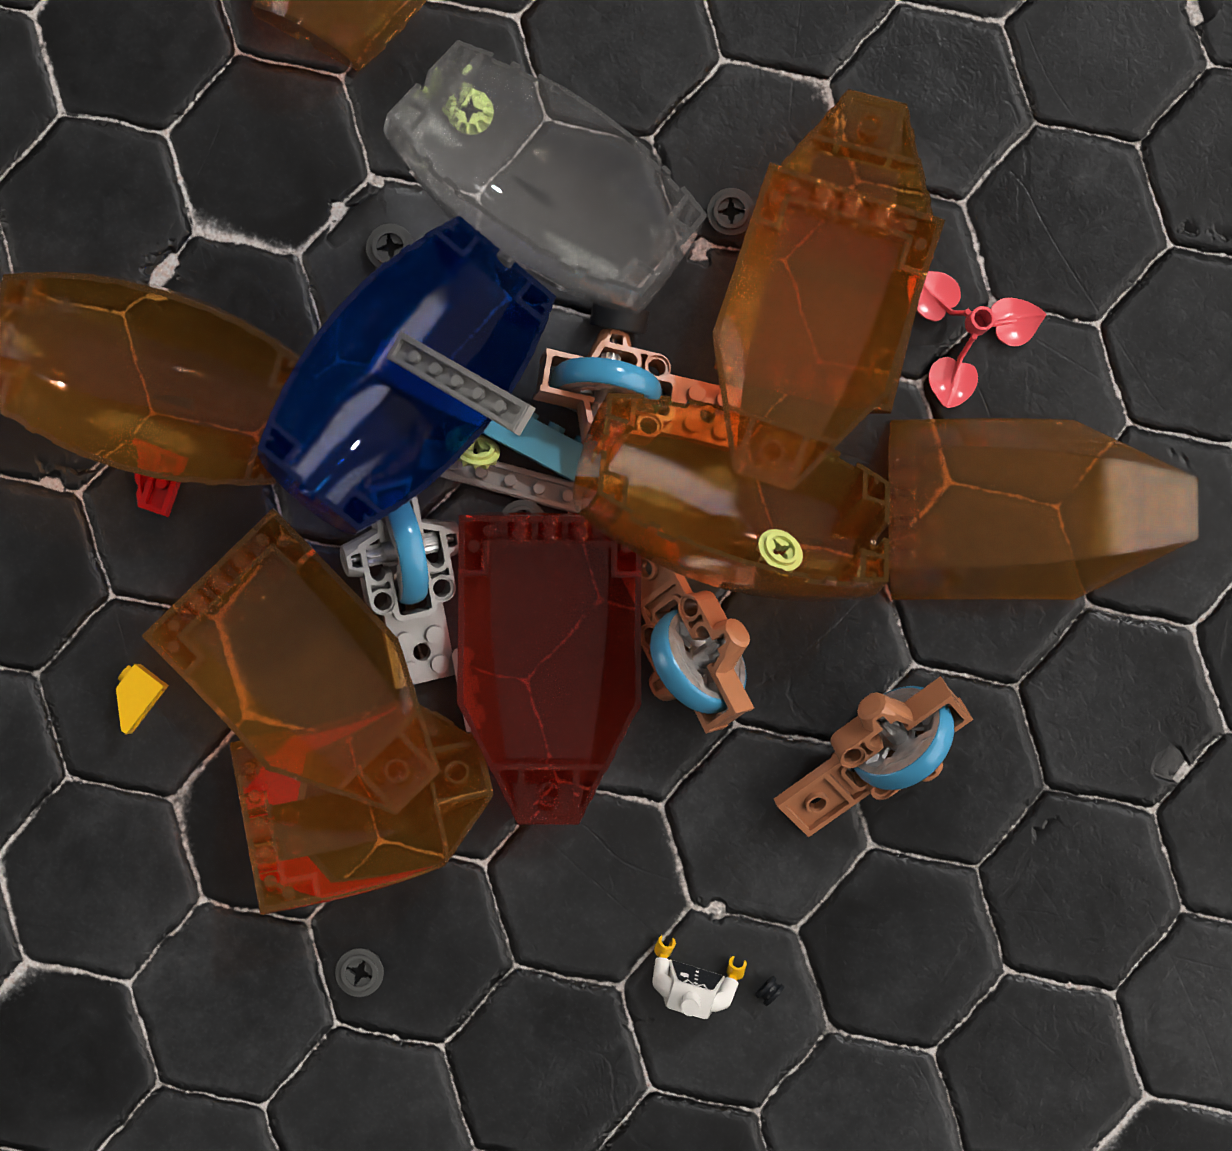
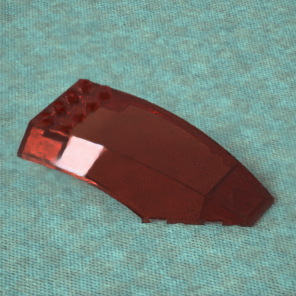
[457,512,642,825]

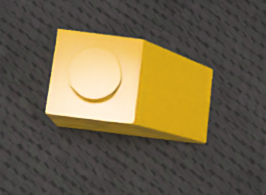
[116,664,169,734]

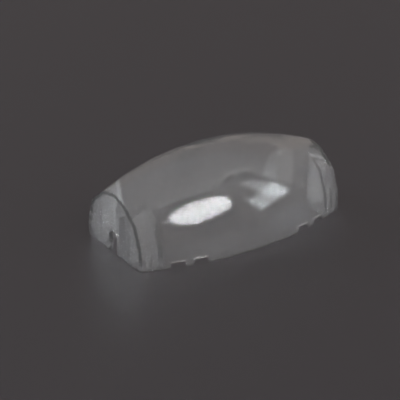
[383,40,707,315]

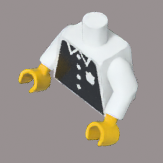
[652,935,747,1019]

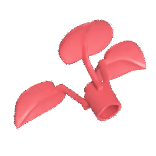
[911,269,1047,408]

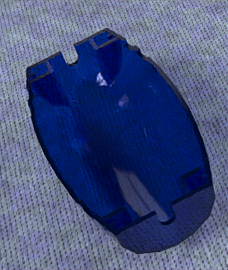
[257,215,556,535]

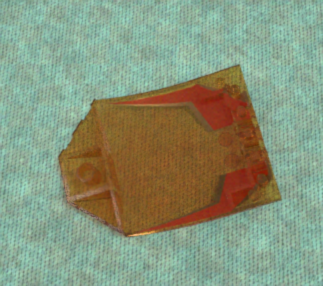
[229,695,494,915]

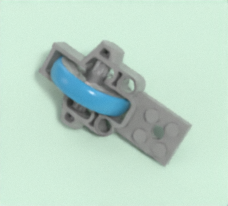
[340,476,463,688]

